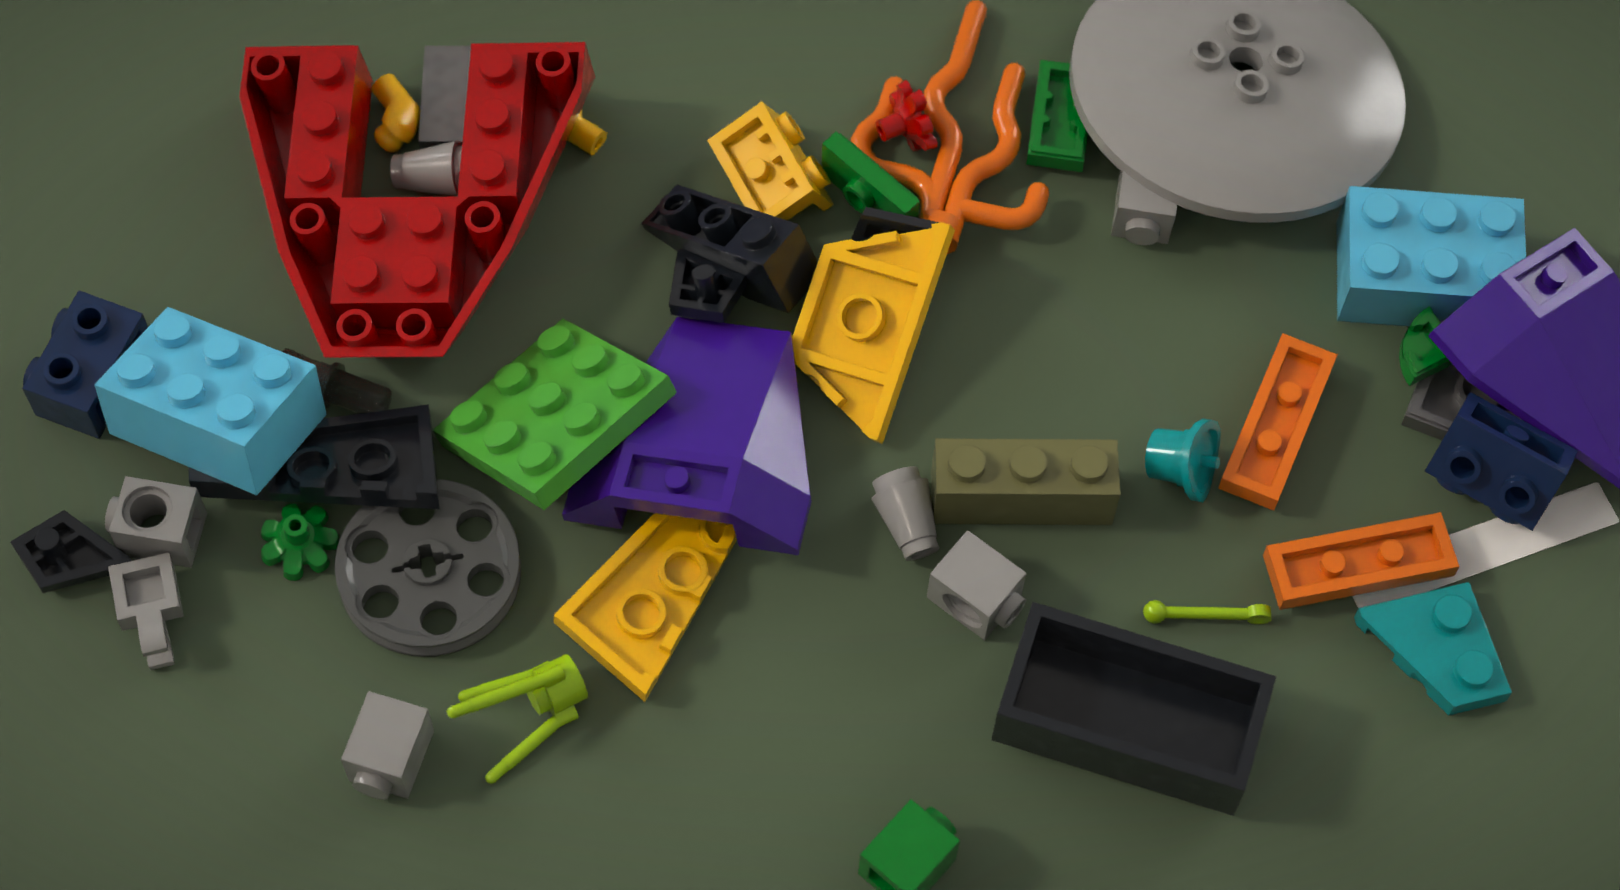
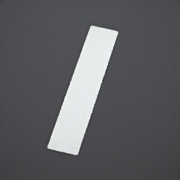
[1352,482,1619,608]

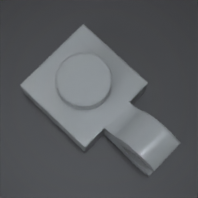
[108,552,184,670]

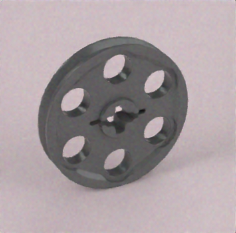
[335,479,521,657]

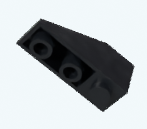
[641,185,818,313]

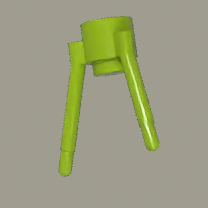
[447,654,588,784]

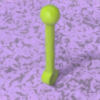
[1143,600,1272,625]

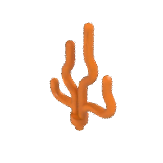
[850,0,1049,254]

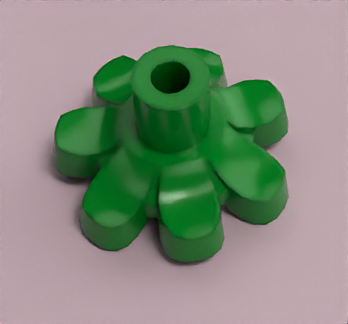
[261,504,340,581]

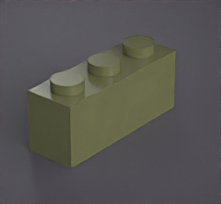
[931,438,1121,525]

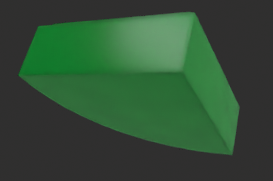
[1399,306,1452,387]

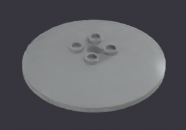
[1070,0,1406,223]

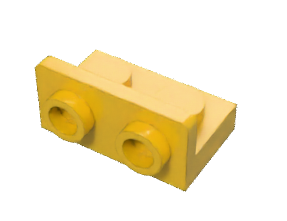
[707,101,834,221]

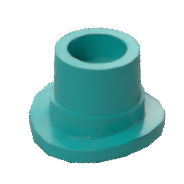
[1145,418,1221,503]

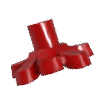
[876,79,938,151]

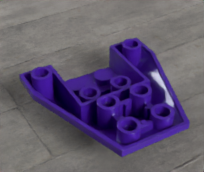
[1428,228,1620,489]
[562,317,812,555]

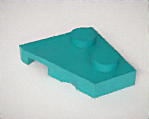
[1354,582,1512,716]

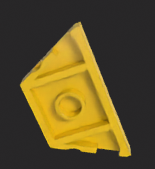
[792,222,955,444]

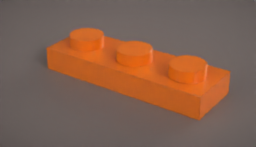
[1218,333,1338,511]
[1263,512,1460,610]

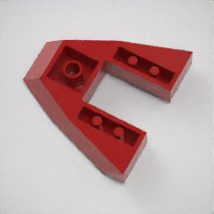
[239,42,595,358]

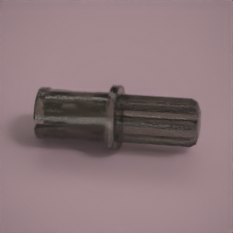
[282,348,392,414]

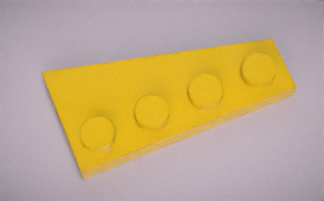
[554,513,737,702]

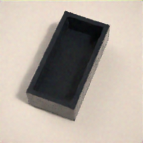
[991,602,1276,816]

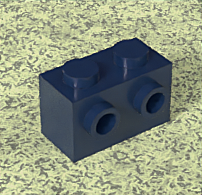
[22,290,148,439]
[1425,392,1578,531]

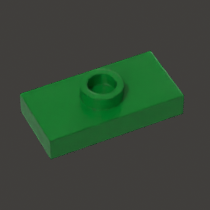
[1026,59,1088,172]
[821,131,920,218]

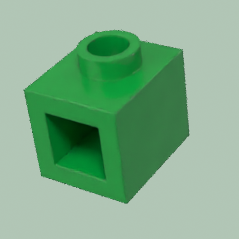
[858,799,960,890]

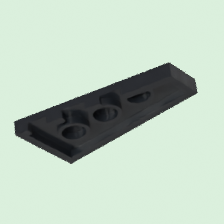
[189,404,440,509]

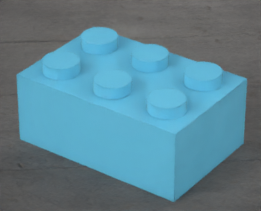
[1337,186,1526,326]
[94,307,327,495]

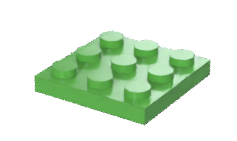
[433,318,677,510]

